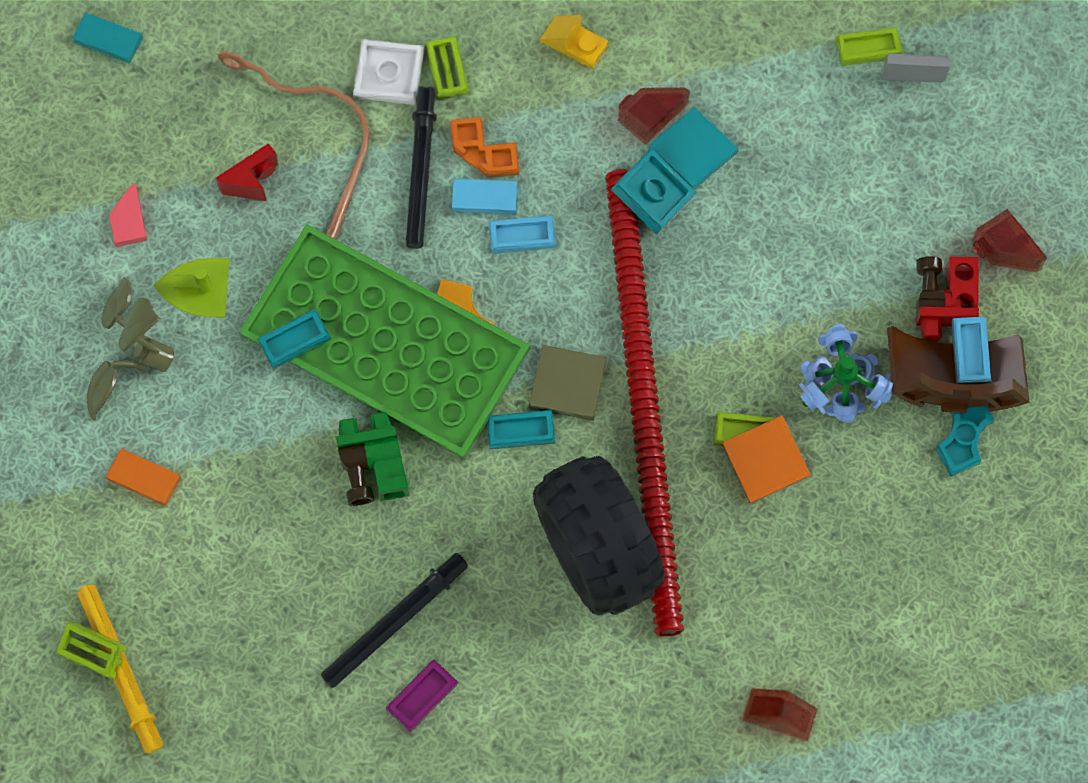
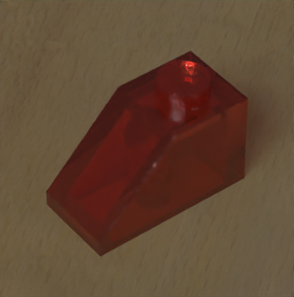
[618,87,690,145]
[972,209,1047,273]

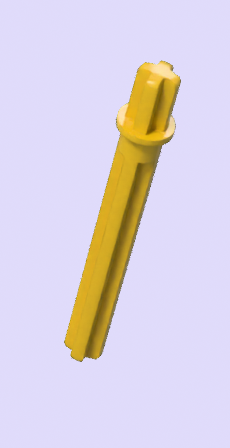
[77,584,163,754]

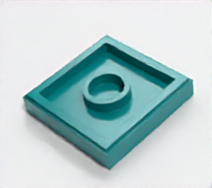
[649,107,738,190]
[611,148,697,234]

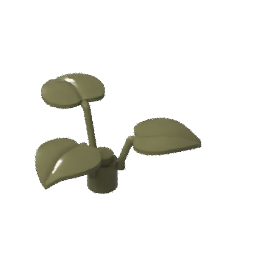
[87,277,174,421]

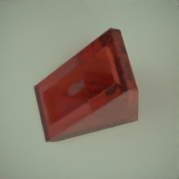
[742,688,817,742]

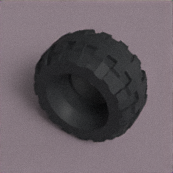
[533,456,664,616]

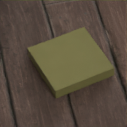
[529,345,606,421]

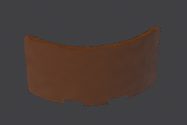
[887,326,1030,413]

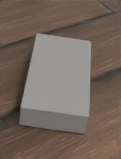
[881,53,950,82]

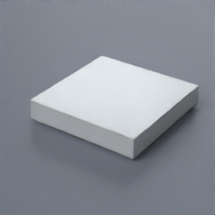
[353,39,424,105]

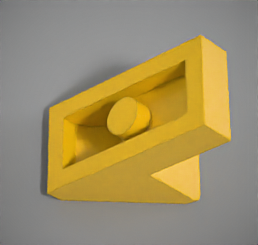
[539,15,609,69]

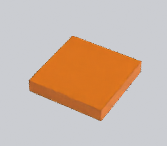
[722,415,811,503]

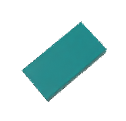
[72,13,143,64]
[257,309,332,369]
[487,410,555,450]

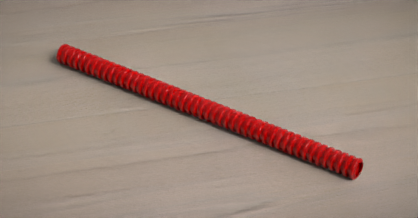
[605,169,685,637]

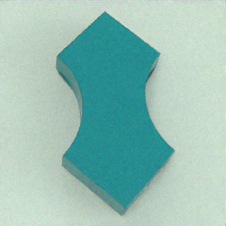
[935,406,994,477]

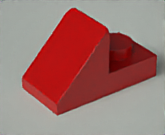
[216,143,278,201]

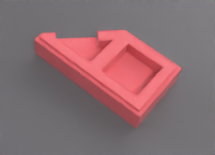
[109,184,148,247]

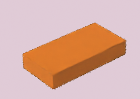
[106,448,181,507]

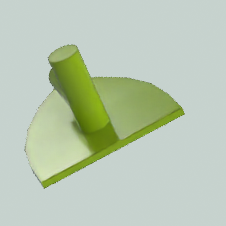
[153,258,230,318]

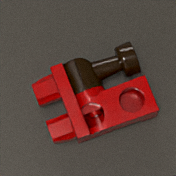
[915,256,979,342]

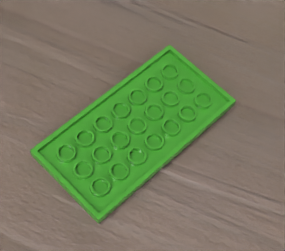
[239,224,531,460]

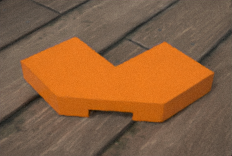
[450,117,519,177]

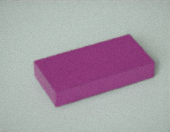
[386,659,458,732]

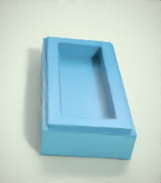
[452,179,517,215]
[489,215,556,254]
[952,317,991,385]

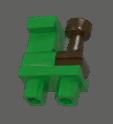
[336,412,410,506]

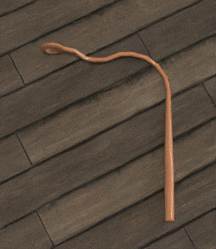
[218,51,370,240]

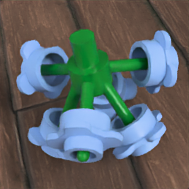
[799,324,893,423]

